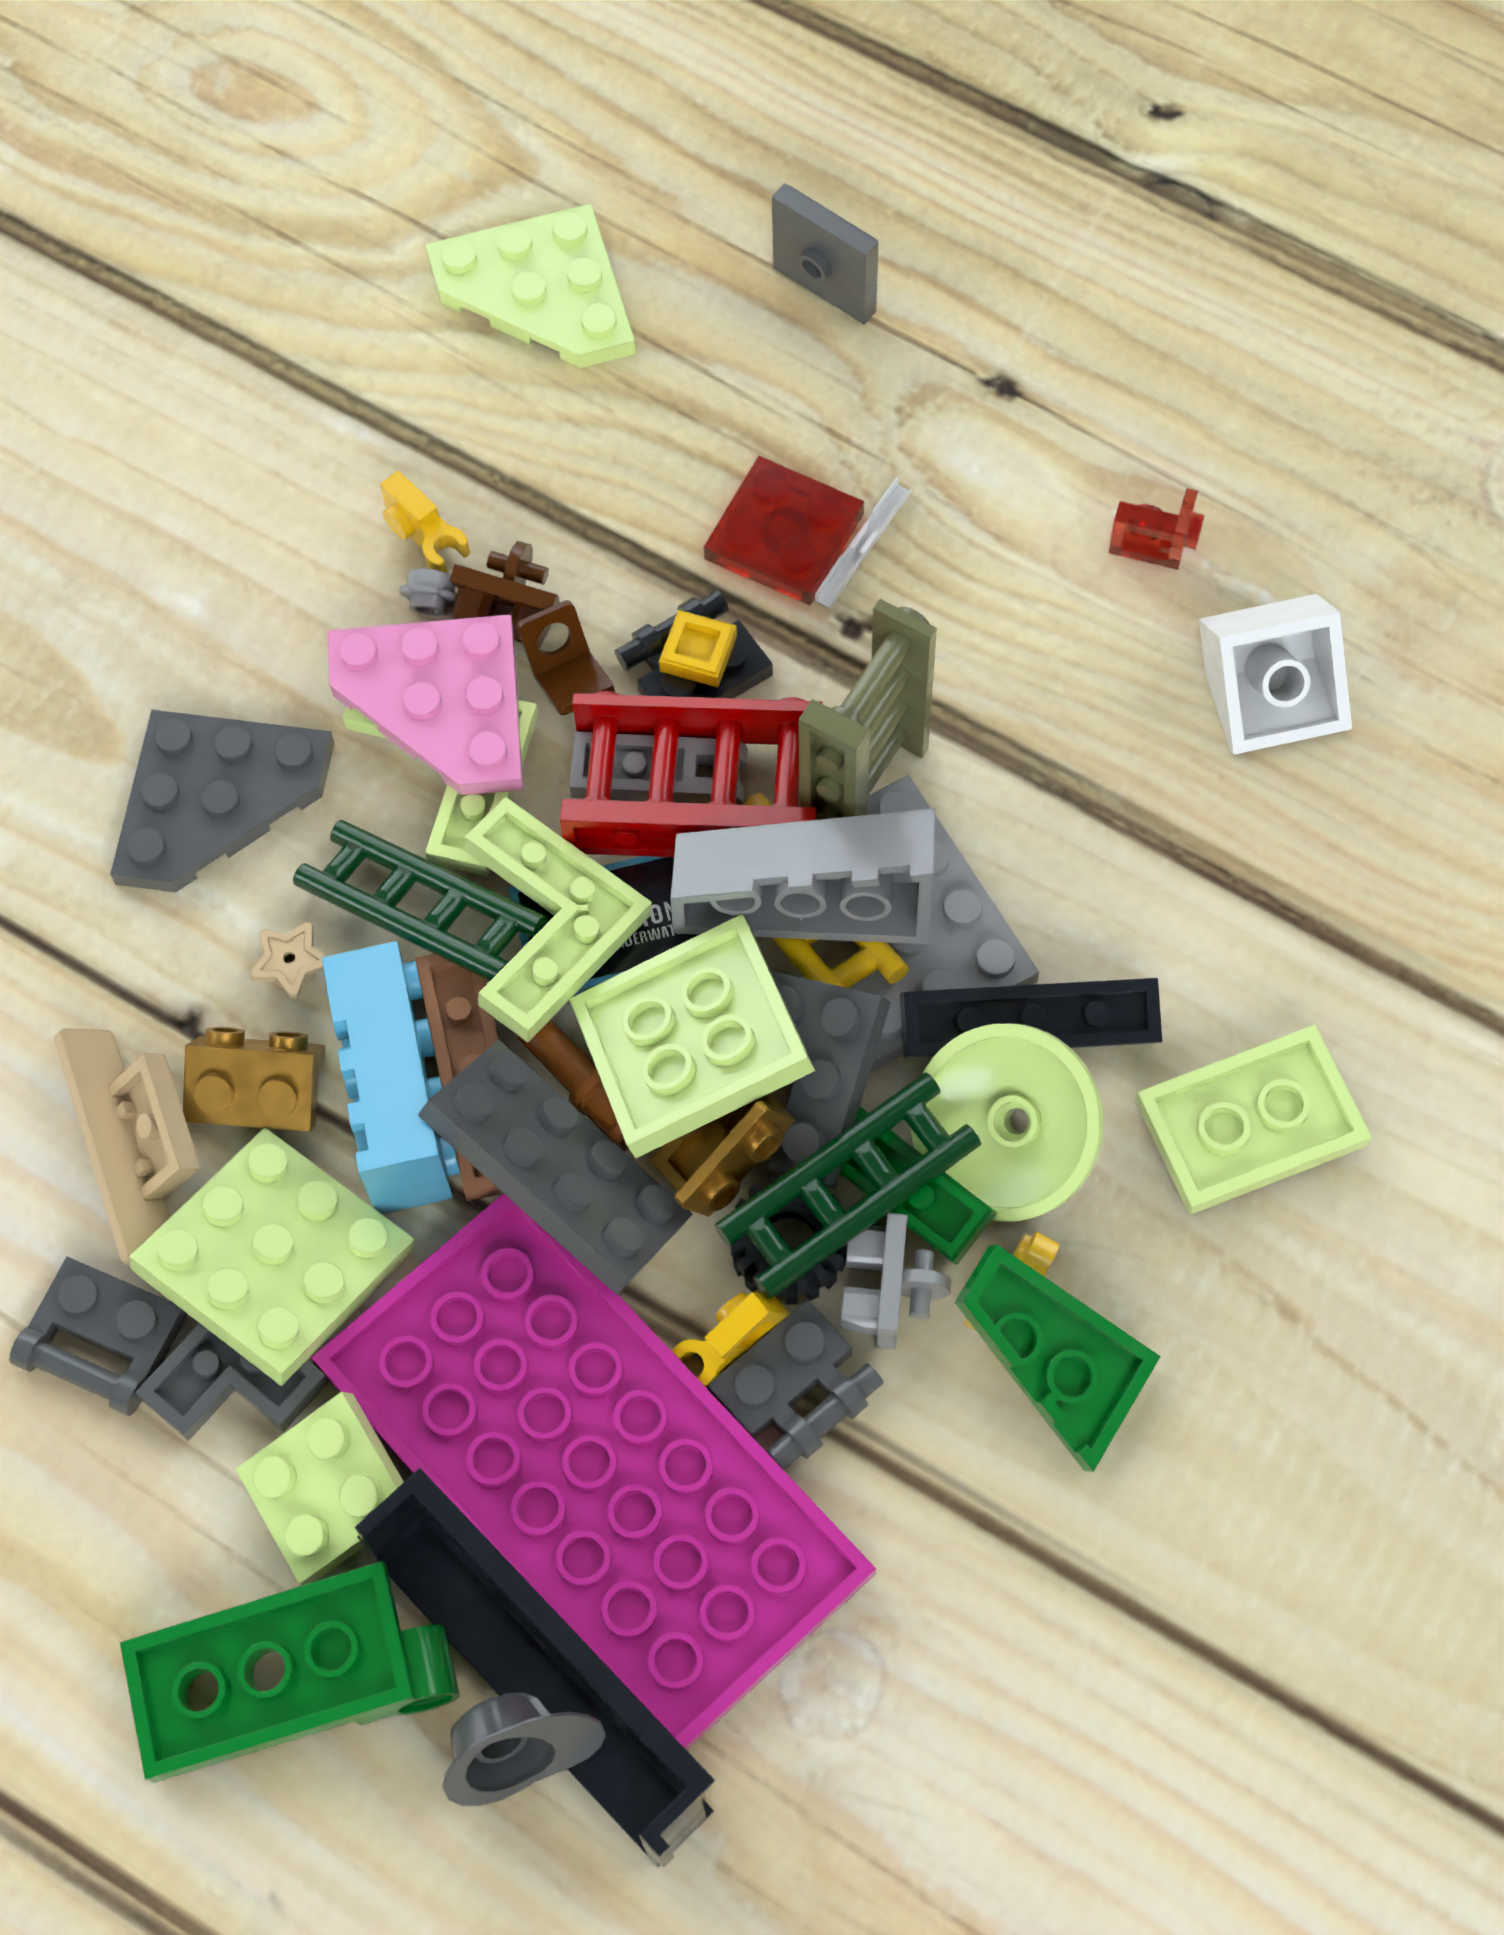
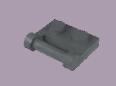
[9,1256,188,1416]

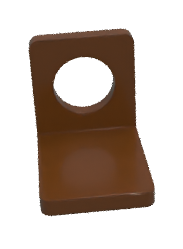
[516,600,615,716]

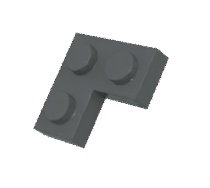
[135,1323,329,1441]

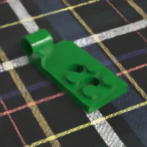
[120,1561,460,1783]

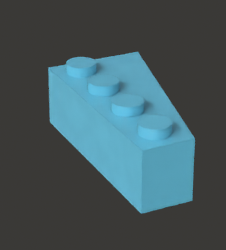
[322,941,460,1214]

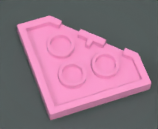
[328,614,524,795]

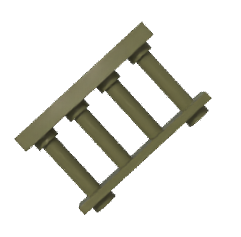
[799,599,937,820]

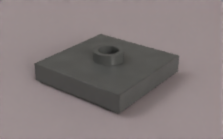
[772,183,878,325]

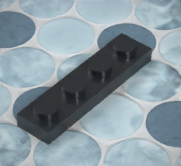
[900,978,1163,1058]

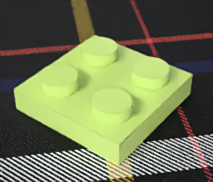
[235,1392,404,1585]

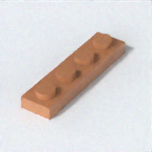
[415,954,503,1201]

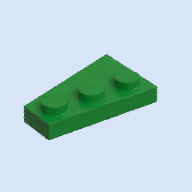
[954,1244,1161,1472]

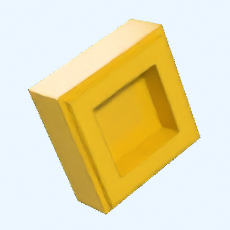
[659,610,737,688]

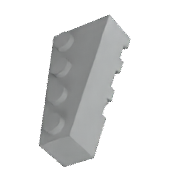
[671,808,936,944]

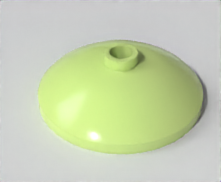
[911,1024,1104,1222]

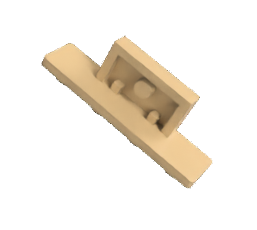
[54,1028,201,1265]

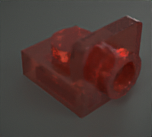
[1108,488,1205,570]

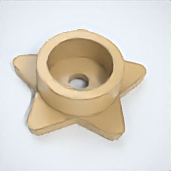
[250,922,326,999]

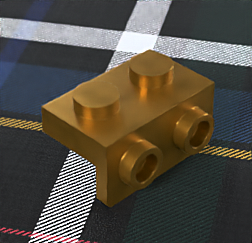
[183,1027,325,1132]
[650,1093,795,1217]

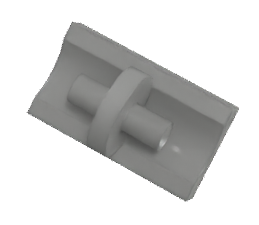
[841,1213,951,1349]

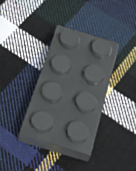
[418,1039,693,1295]

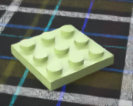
[570,914,815,1158]
[129,1127,414,1386]

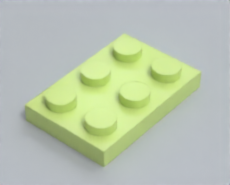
[1135,1024,1372,1215]

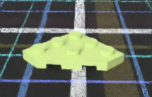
[425,204,636,368]

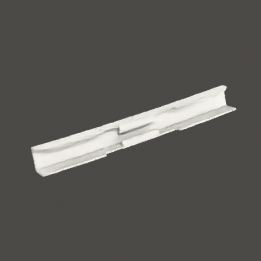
[815,477,912,609]

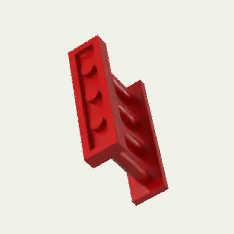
[560,691,823,857]

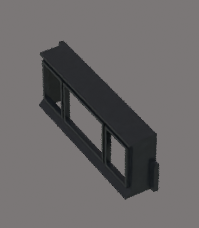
[355,1468,715,1868]

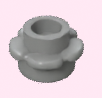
[399,568,457,616]

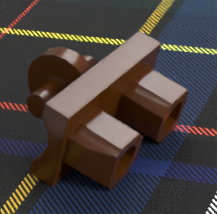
[449,541,561,648]

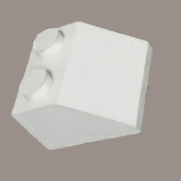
[1199,594,1352,755]

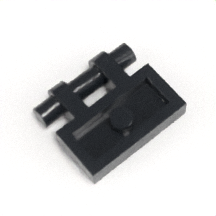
[614,590,773,698]

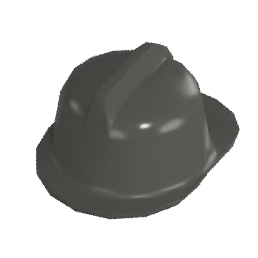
[442,1693,606,1806]

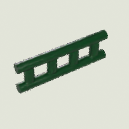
[293,819,548,981]
[714,1072,981,1299]

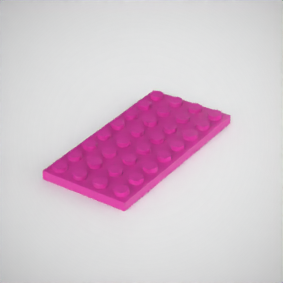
[311,1193,876,1751]

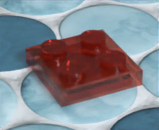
[703,455,864,606]

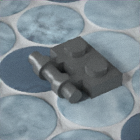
[707,1299,884,1470]

